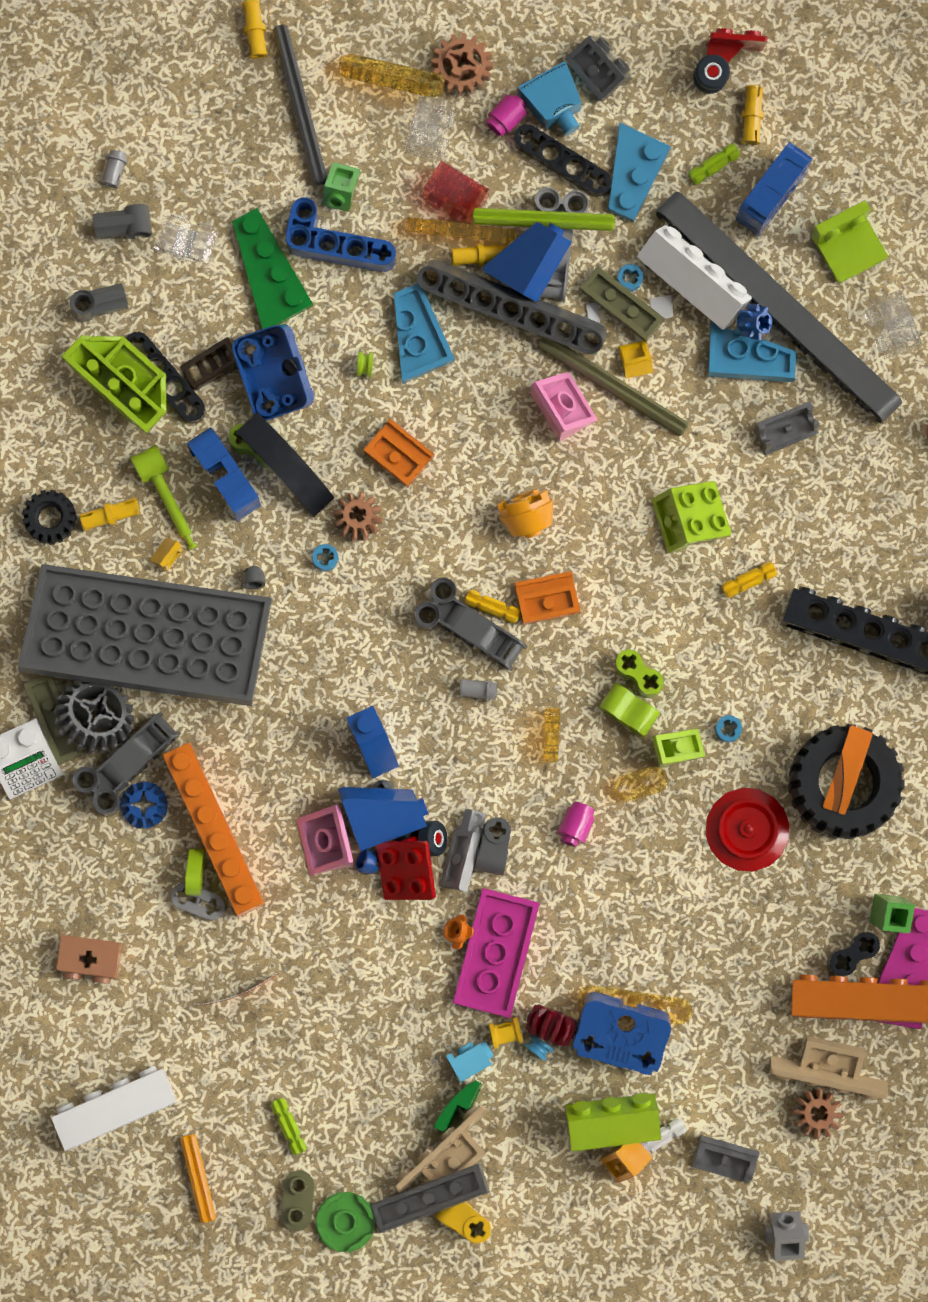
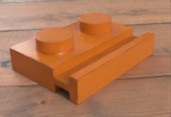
[363,419,435,488]
[515,571,580,625]

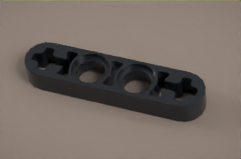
[514,124,611,197]
[126,332,206,424]

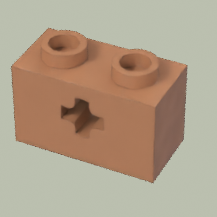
[56,935,123,984]

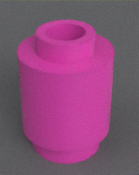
[485,94,527,137]
[557,801,595,847]

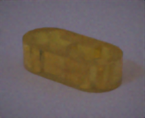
[543,707,560,763]
[613,767,668,802]

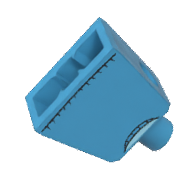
[518,61,582,135]

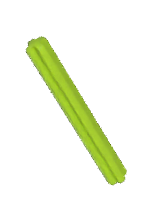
[473,208,615,231]

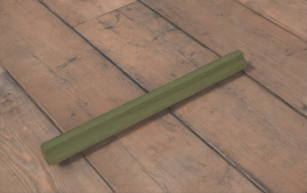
[538,336,688,436]

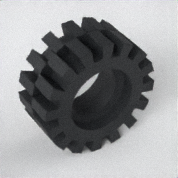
[22,489,77,545]

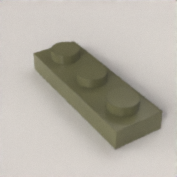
[579,266,664,342]
[23,676,86,765]

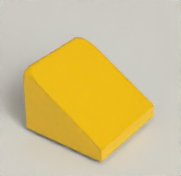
[618,341,653,379]
[150,537,183,572]

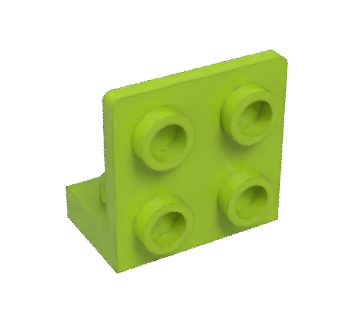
[811,200,888,284]
[651,481,732,554]

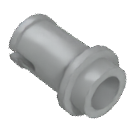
[101,150,128,188]
[460,679,497,702]

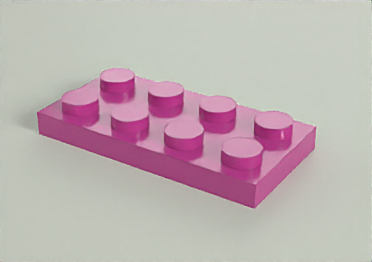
[453,888,540,1018]

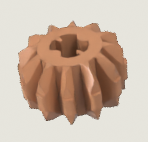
[333,492,383,542]
[792,1088,844,1140]

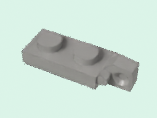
[440,809,486,892]

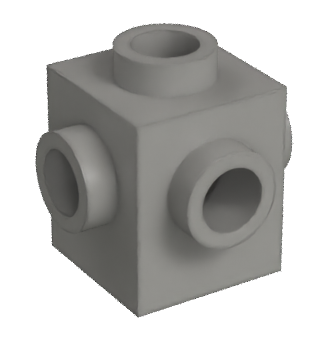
[765,1211,809,1261]

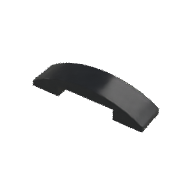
[236,412,335,517]

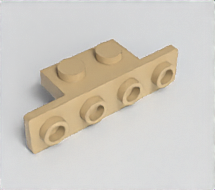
[770,1036,888,1099]
[394,1105,489,1193]

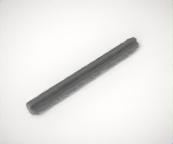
[273,24,327,186]

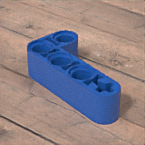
[286,197,396,272]

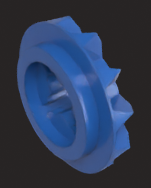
[120,781,168,829]

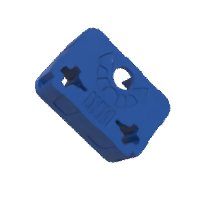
[736,142,813,237]
[232,324,315,421]
[186,427,261,522]
[573,992,671,1075]

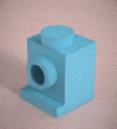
[446,1041,494,1082]

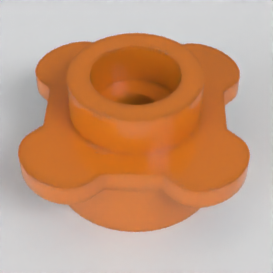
[443,915,474,950]

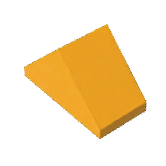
[600,1143,652,1183]

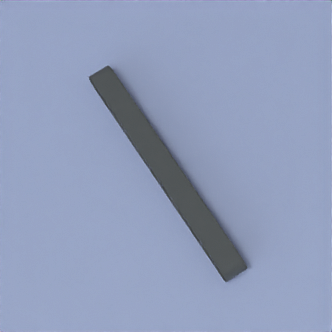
[655,191,902,424]

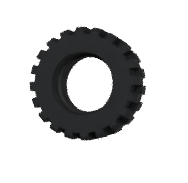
[788,724,905,840]

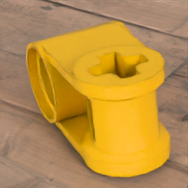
[434,1202,491,1243]

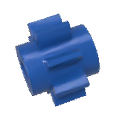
[736,303,772,340]

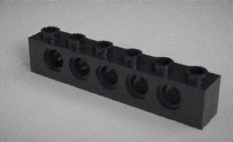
[780,586,928,675]

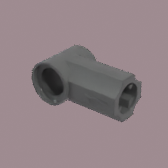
[93,204,152,240]
[70,283,129,322]

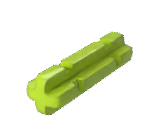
[688,143,740,185]
[270,1098,307,1155]

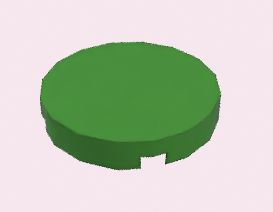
[316,1192,375,1252]

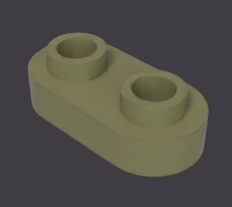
[282,1170,314,1231]

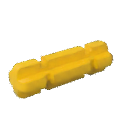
[722,562,777,598]
[465,590,521,624]

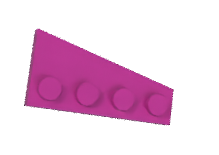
[875,908,928,1030]

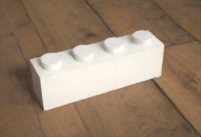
[636,225,752,330]
[51,1066,178,1151]

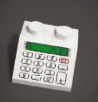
[0,718,63,800]

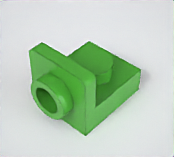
[322,162,361,212]

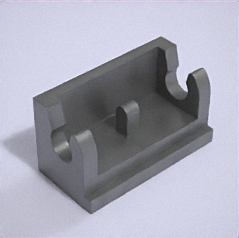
[754,401,820,455]
[691,1135,760,1183]

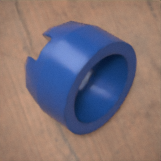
[356,849,379,874]

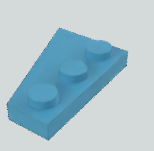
[608,122,671,223]
[394,283,455,384]
[708,320,796,383]

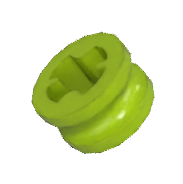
[357,351,374,378]

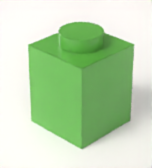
[869,893,915,934]

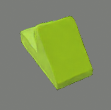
[652,729,706,768]

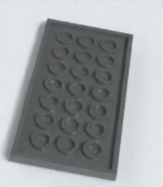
[18,564,272,706]

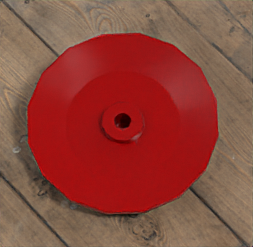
[705,788,790,872]

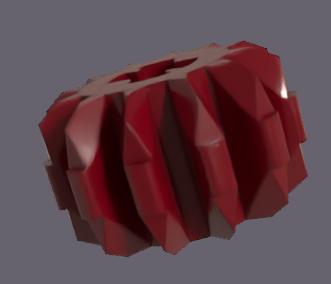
[525,1004,577,1047]

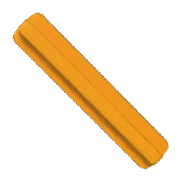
[180,1134,216,1223]

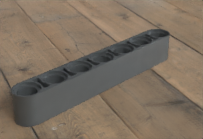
[417,259,607,354]

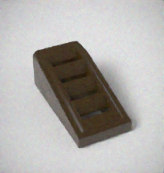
[180,337,238,391]

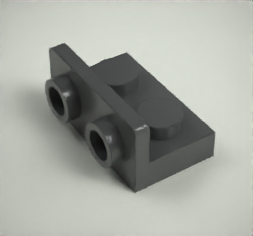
[565,35,632,101]

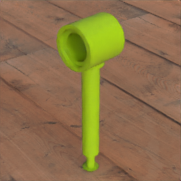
[130,445,197,550]

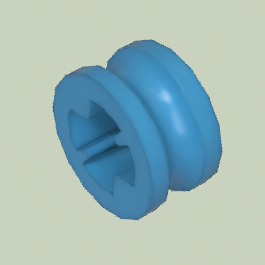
[617,264,643,292]
[312,544,339,572]
[715,715,742,743]
[524,1034,554,1061]

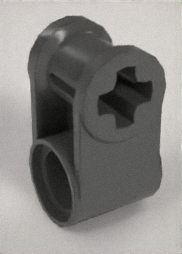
[474,817,511,876]

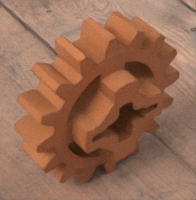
[431,33,493,96]

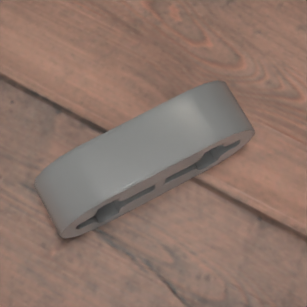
[171,883,226,921]

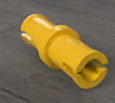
[242,0,268,59]
[741,85,764,145]
[451,243,509,266]
[80,497,141,531]

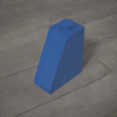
[483,222,571,302]
[346,706,399,779]
[338,787,428,851]

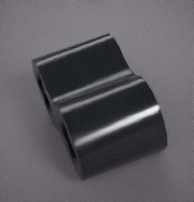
[827,932,880,977]

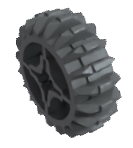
[54,680,134,754]

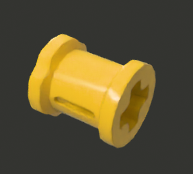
[488,1017,523,1050]

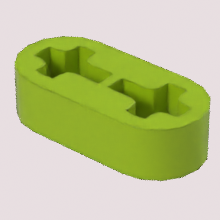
[185,848,205,896]

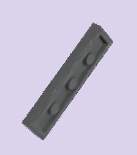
[370,1164,491,1233]

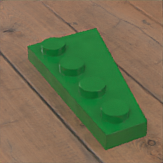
[232,208,313,329]

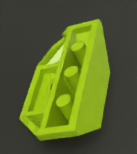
[61,335,167,434]

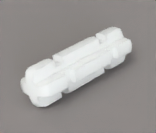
[642,1118,686,1152]

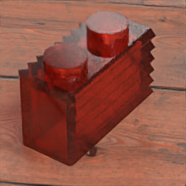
[423,161,490,225]

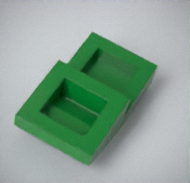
[434,1080,483,1133]

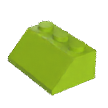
[564,1093,661,1152]

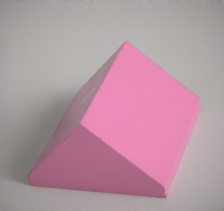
[530,372,598,442]
[296,804,354,876]

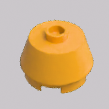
[497,489,553,538]

